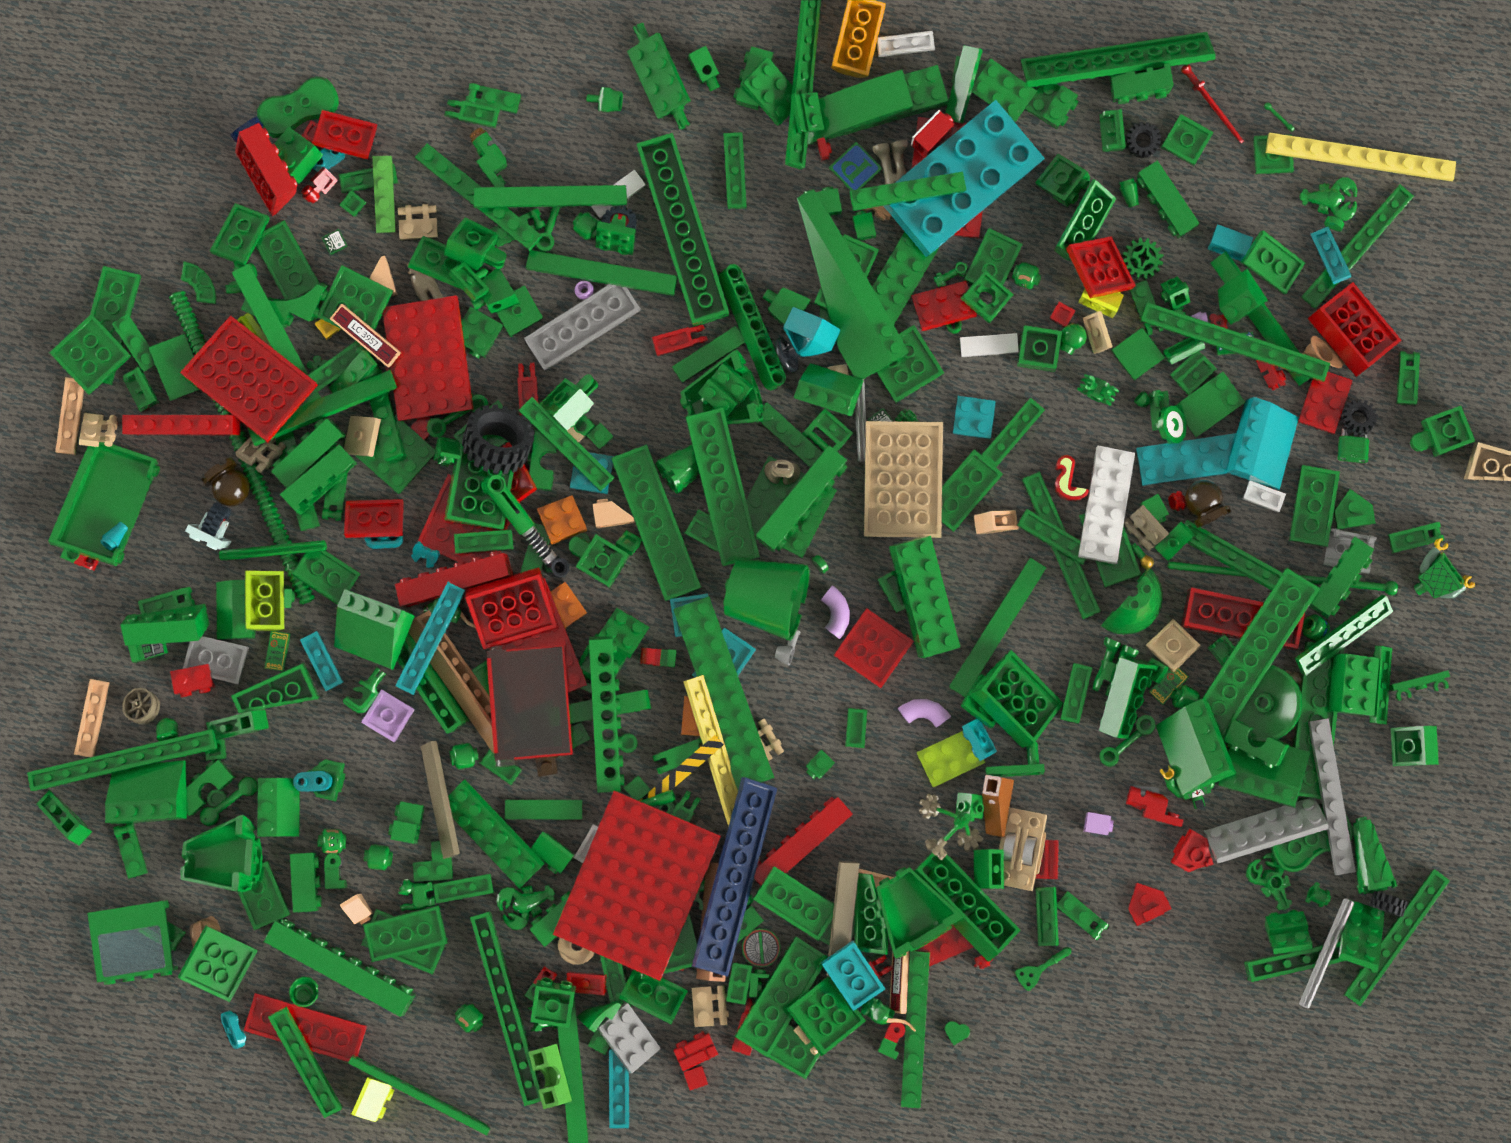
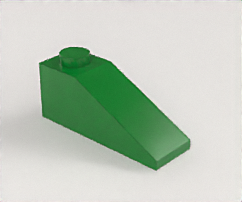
[206,709,269,740]
[36,790,93,846]

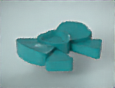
[411,541,440,568]

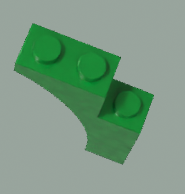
[241,282,329,328]

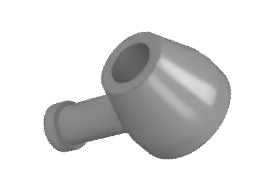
[775,630,801,665]

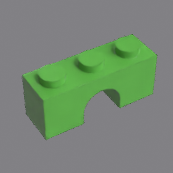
[528,1044,572,1109]

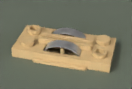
[999,807,1047,891]

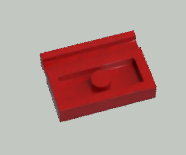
[1035,840,1059,879]

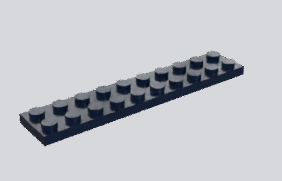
[692,777,777,977]

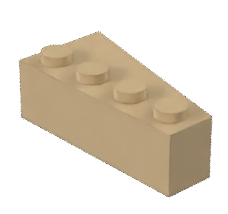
[1464,442,1511,481]

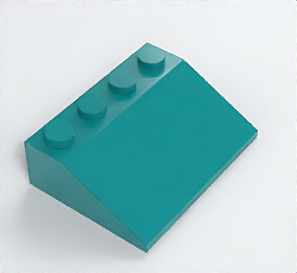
[1226,397,1299,490]

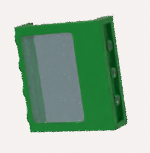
[87,900,178,985]

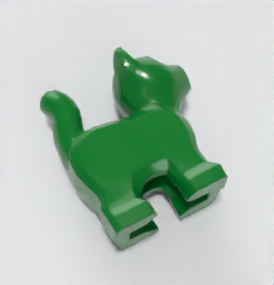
[398,879,436,911]

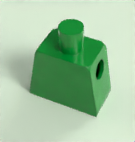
[687,46,720,92]
[470,269,519,313]
[763,287,811,327]

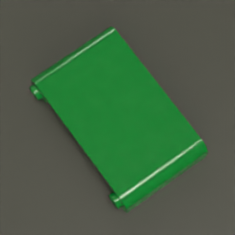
[48,442,160,566]

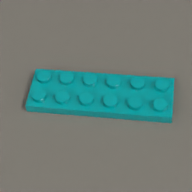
[1136,433,1237,486]

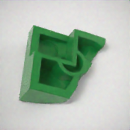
[577,1002,621,1033]

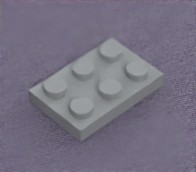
[183,636,249,685]
[597,1002,661,1073]

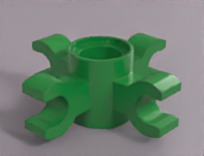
[1077,374,1119,406]

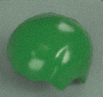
[289,976,318,1008]

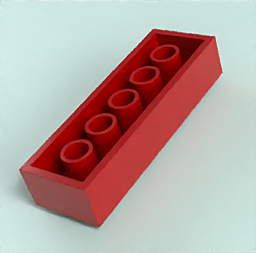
[1181,588,1305,650]

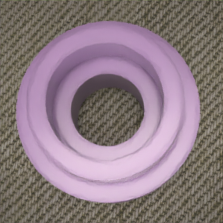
[575,281,594,300]

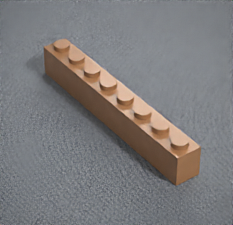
[409,611,517,753]

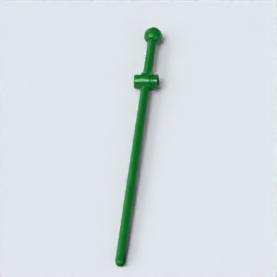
[1167,562,1398,596]

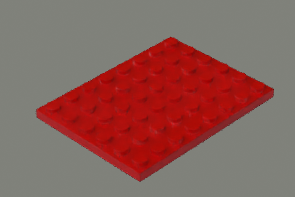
[553,791,721,981]

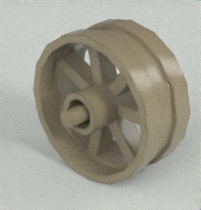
[122,688,160,725]

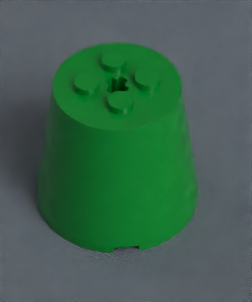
[723,559,810,641]

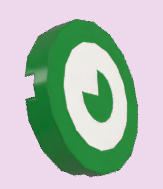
[1158,406,1187,444]

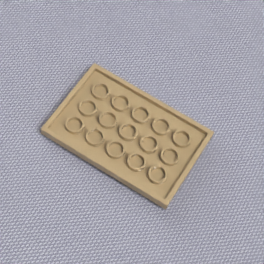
[864,421,943,538]

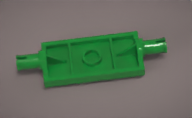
[627,23,691,130]

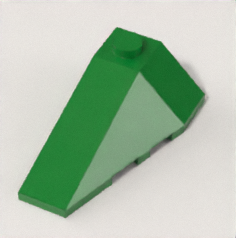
[855,873,888,954]

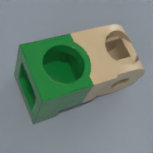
[566,414,596,442]

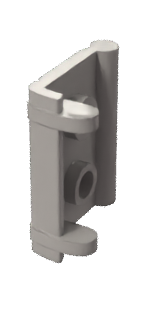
[1323,528,1377,574]

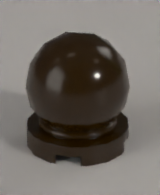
[201,457,250,507]
[1185,480,1232,528]

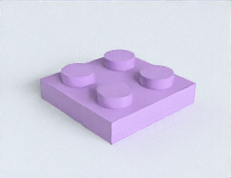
[361,689,415,742]

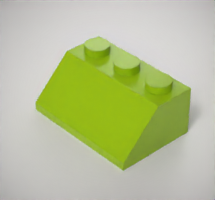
[245,571,284,631]

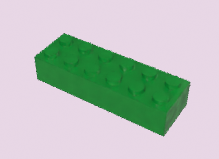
[755,446,847,553]
[889,536,960,658]
[914,852,1020,962]

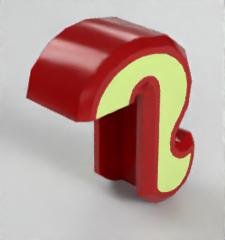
[1054,455,1089,502]

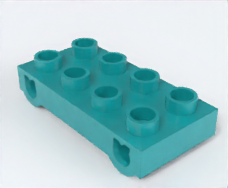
[884,100,1045,257]

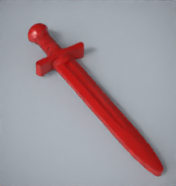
[1181,64,1244,144]

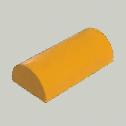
[831,0,886,78]

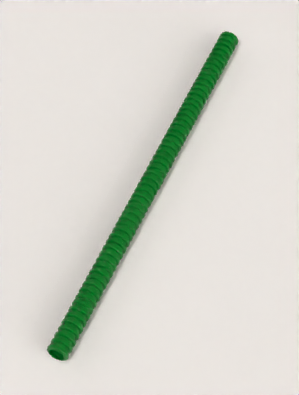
[169,291,315,604]

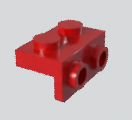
[170,664,215,697]

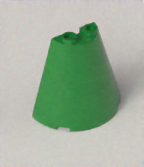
[680,350,764,425]
[1101,568,1163,635]
[180,815,263,892]
[876,867,963,959]

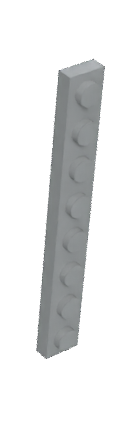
[1308,719,1356,875]

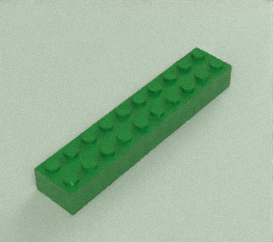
[636,133,729,327]

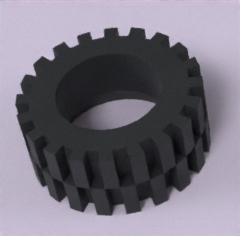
[462,405,534,474]

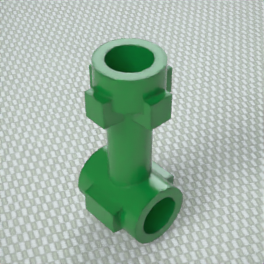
[933,261,968,288]

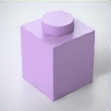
[1083,812,1114,835]

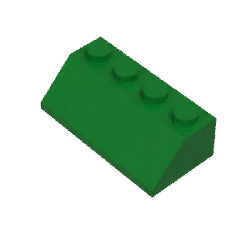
[1054,179,1116,262]

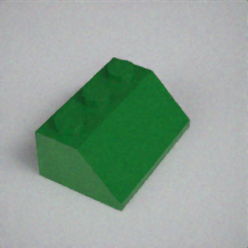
[794,363,864,416]
[216,580,256,640]
[257,778,300,837]

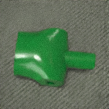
[587,87,623,113]

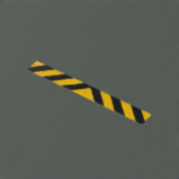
[639,735,724,801]

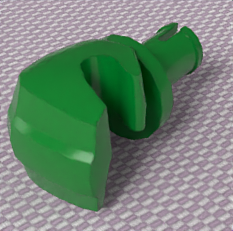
[342,667,386,713]

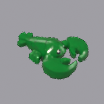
[1300,177,1358,221]
[1246,852,1292,910]
[497,885,555,930]

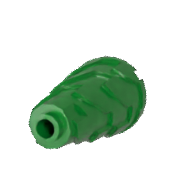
[656,444,699,494]
[1352,817,1397,894]

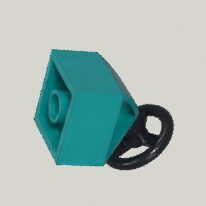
[775,307,840,373]

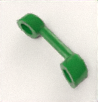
[536,206,564,252]
[426,394,488,437]
[1100,715,1155,767]
[200,777,258,826]

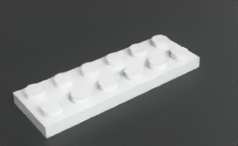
[1078,446,1135,564]

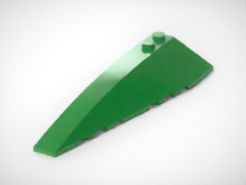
[797,189,909,380]

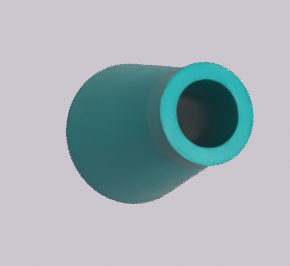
[101,522,128,551]

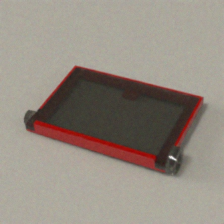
[487,645,573,767]

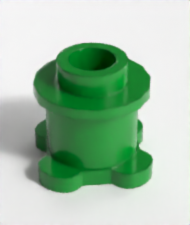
[1305,882,1331,908]

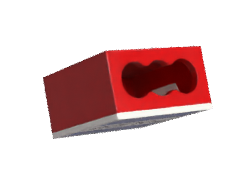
[911,110,954,158]

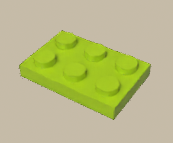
[917,731,985,787]

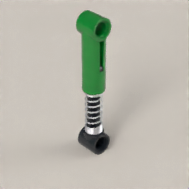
[481,475,569,577]

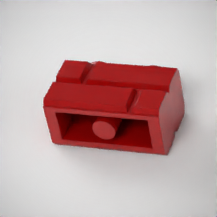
[673,1031,719,1071]

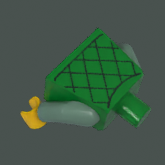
[1414,538,1475,598]

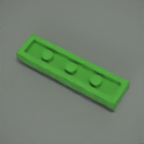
[372,156,396,233]

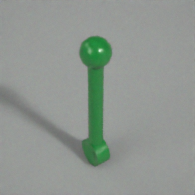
[1264,102,1295,132]

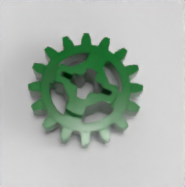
[1122,238,1164,280]

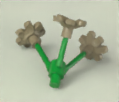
[919,794,983,860]

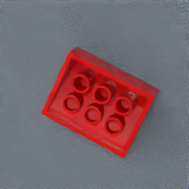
[235,123,298,216]
[1307,282,1402,377]
[465,567,557,649]

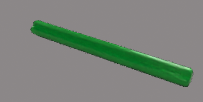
[219,540,327,561]

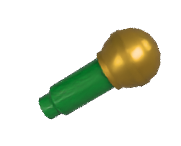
[1131,543,1154,569]

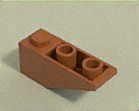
[982,775,1014,837]

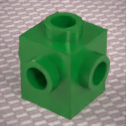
[1160,276,1191,310]
[955,792,984,822]

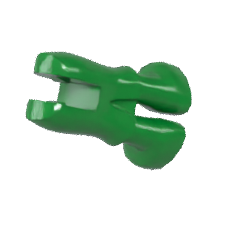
[1092,637,1139,696]

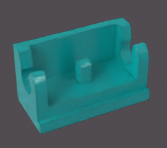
[1208,224,1253,262]

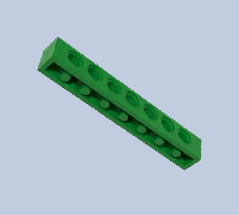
[589,636,624,793]

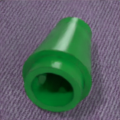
[1119,178,1139,208]

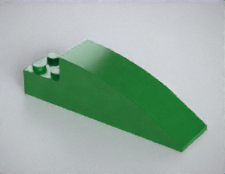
[807,65,948,146]

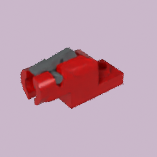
[1126,785,1183,827]

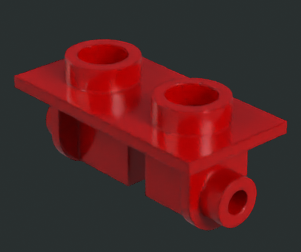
[1256,360,1286,391]

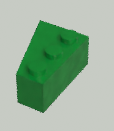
[1109,63,1174,104]

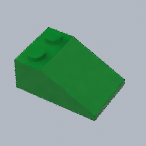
[1175,372,1245,438]

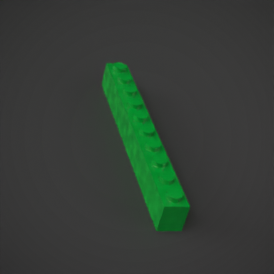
[470,911,542,1106]

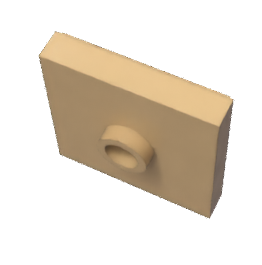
[344,416,381,457]
[1146,619,1201,673]

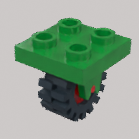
[596,205,637,255]

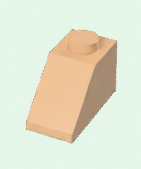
[369,256,398,297]
[593,499,635,528]
[974,510,1019,534]
[340,894,373,925]

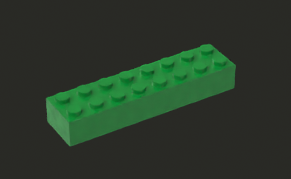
[263,919,416,1017]

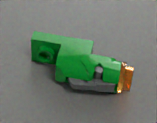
[469,128,507,187]

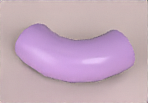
[821,586,850,639]
[898,699,951,728]

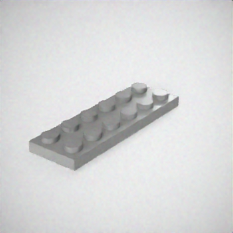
[524,284,641,371]
[1204,798,1329,863]

